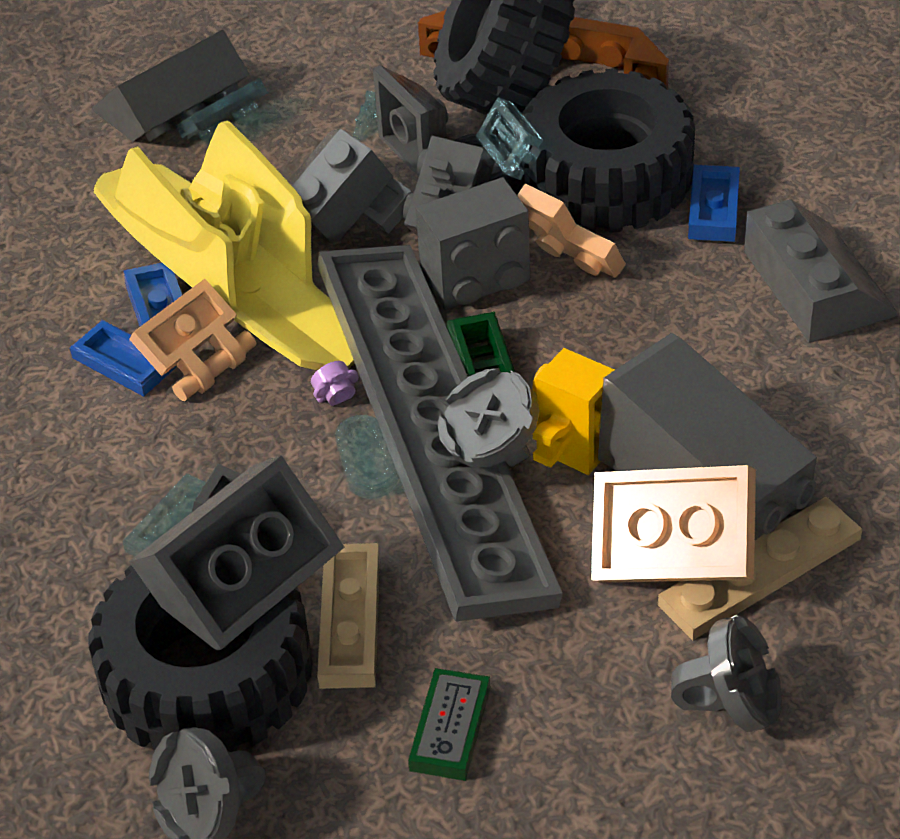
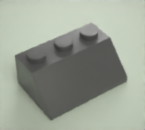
[92,29,250,142]
[744,199,897,343]
[129,455,345,650]

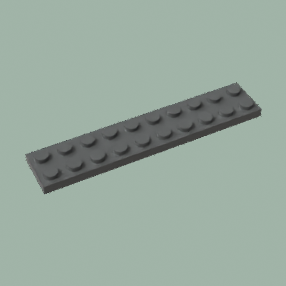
[318,245,563,622]

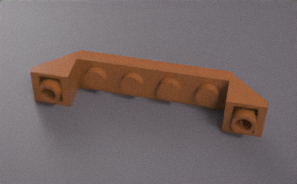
[418,10,669,90]

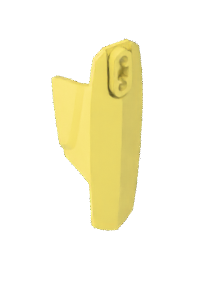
[94,121,355,370]

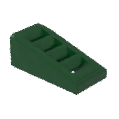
[447,311,515,377]

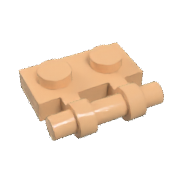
[129,279,256,401]

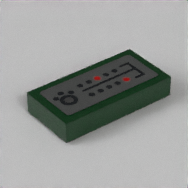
[408,668,491,781]

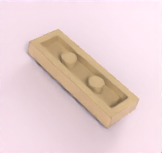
[317,543,380,689]

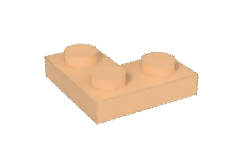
[517,184,626,278]

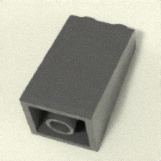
[598,333,817,540]

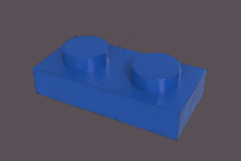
[688,165,740,242]
[124,263,182,326]

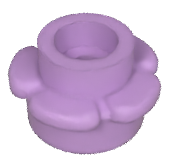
[311,361,359,406]

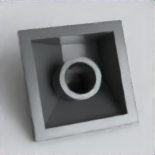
[373,65,449,177]

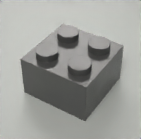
[416,177,530,310]

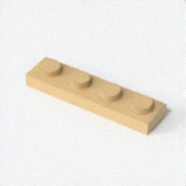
[658,497,862,641]

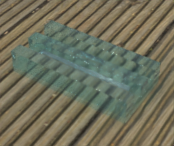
[476,97,543,180]

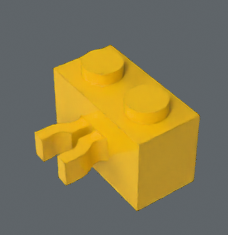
[532,348,615,476]

